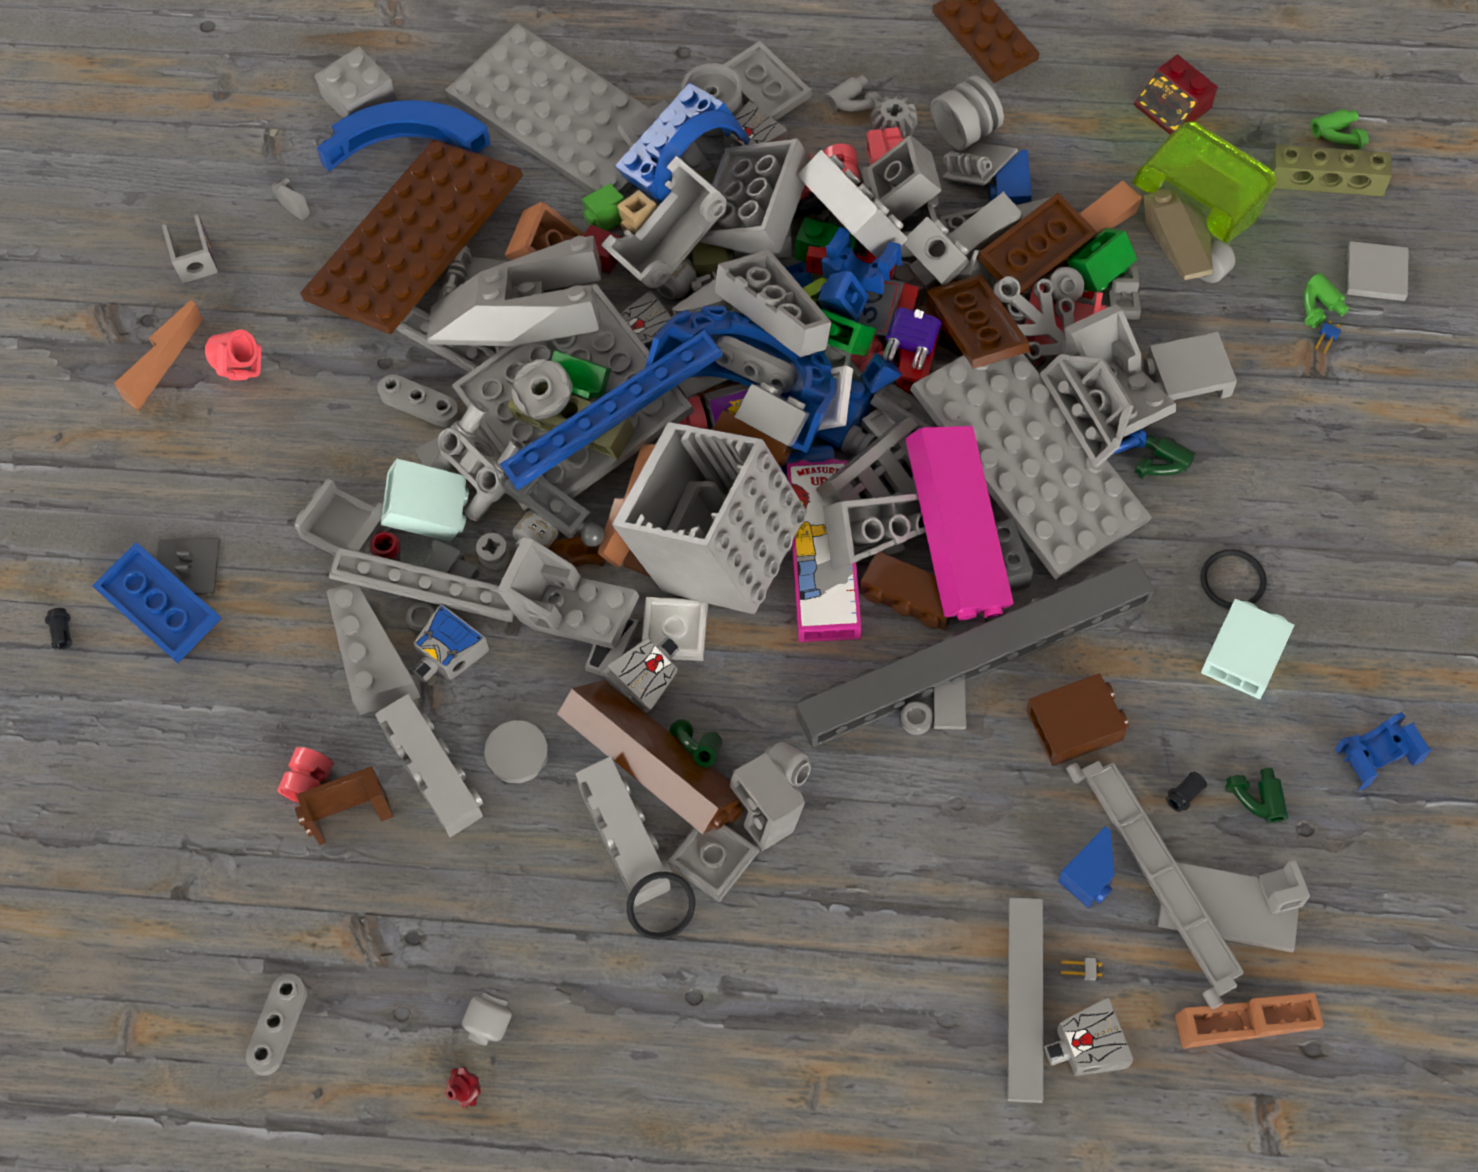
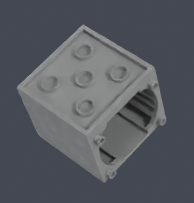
[612,422,807,615]

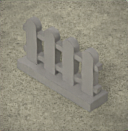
[816,416,918,504]

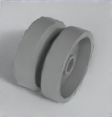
[681,63,742,136]

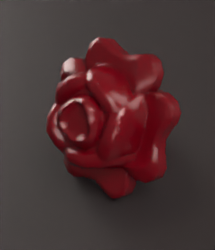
[445,1067,481,1108]

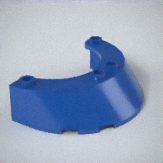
[645,306,836,453]

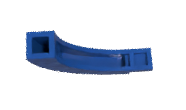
[317,100,491,171]

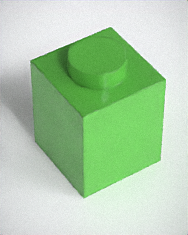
[582,183,625,231]

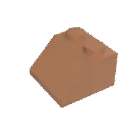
[504,201,584,260]

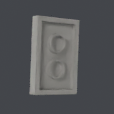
[723,41,812,121]
[618,100,711,171]

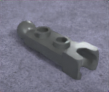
[504,476,605,547]

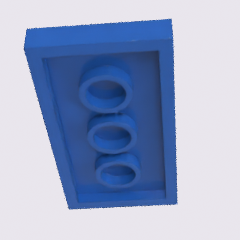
[92,542,222,663]

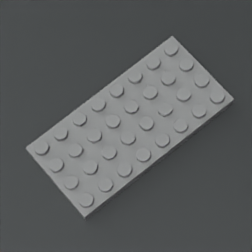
[445,23,649,195]
[910,354,1152,580]

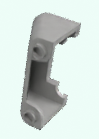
[601,156,727,289]

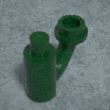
[1135,435,1196,479]
[669,719,723,767]
[1225,768,1289,823]

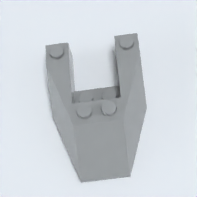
[427,235,602,346]

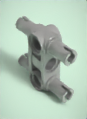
[431,400,526,522]

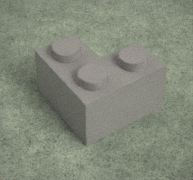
[734,382,810,446]
[729,752,805,851]

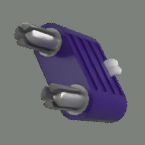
[883,308,941,370]

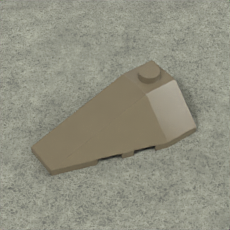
[1144,189,1213,281]

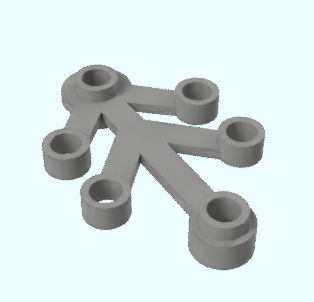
[994,276,1075,361]

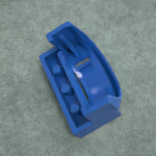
[615,83,751,206]

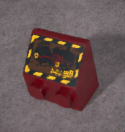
[1134,54,1218,138]

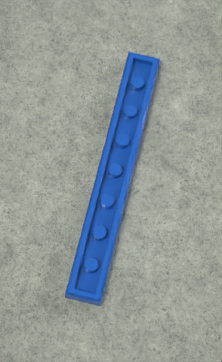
[500,329,723,491]

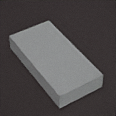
[933,673,966,730]

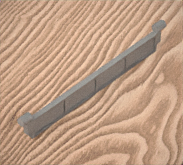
[1066,761,1244,1010]

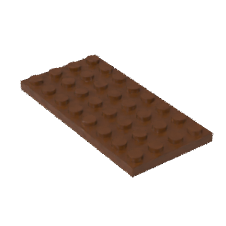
[300,139,523,334]

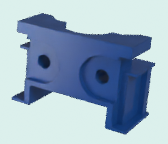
[821,227,902,295]
[1335,712,1432,791]

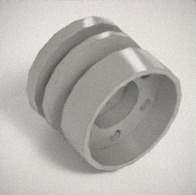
[930,76,1004,151]

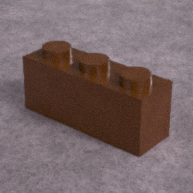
[860,552,952,631]

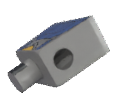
[412,604,489,683]

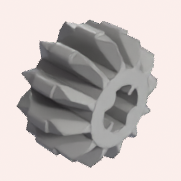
[870,94,918,138]

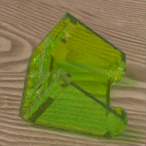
[1132,121,1276,243]

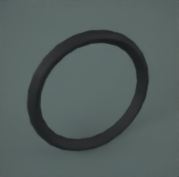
[1200,549,1267,608]
[627,871,695,940]

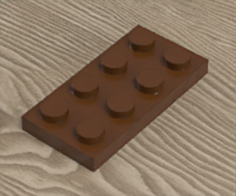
[933,0,1039,83]
[976,192,1098,295]
[927,274,1029,369]

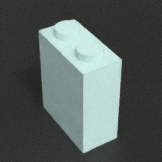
[381,459,469,542]
[1201,599,1294,699]

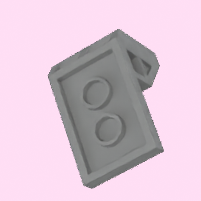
[1065,304,1176,437]
[497,538,639,649]

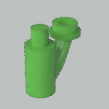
[1311,109,1369,150]
[1303,273,1350,328]

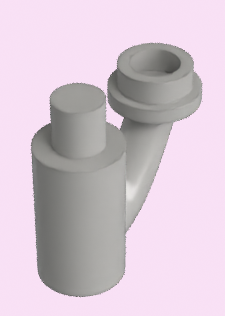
[825,75,883,112]

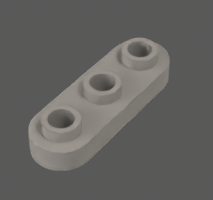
[715,336,798,393]
[377,374,459,427]
[245,974,307,1075]

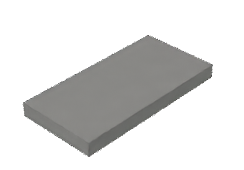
[1157,862,1299,953]

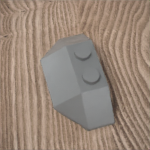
[1040,354,1134,467]

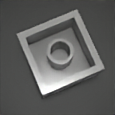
[315,46,396,118]
[867,135,942,222]

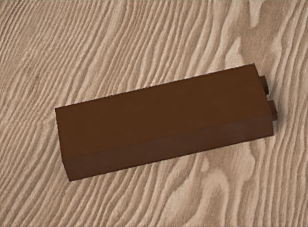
[557,680,744,834]

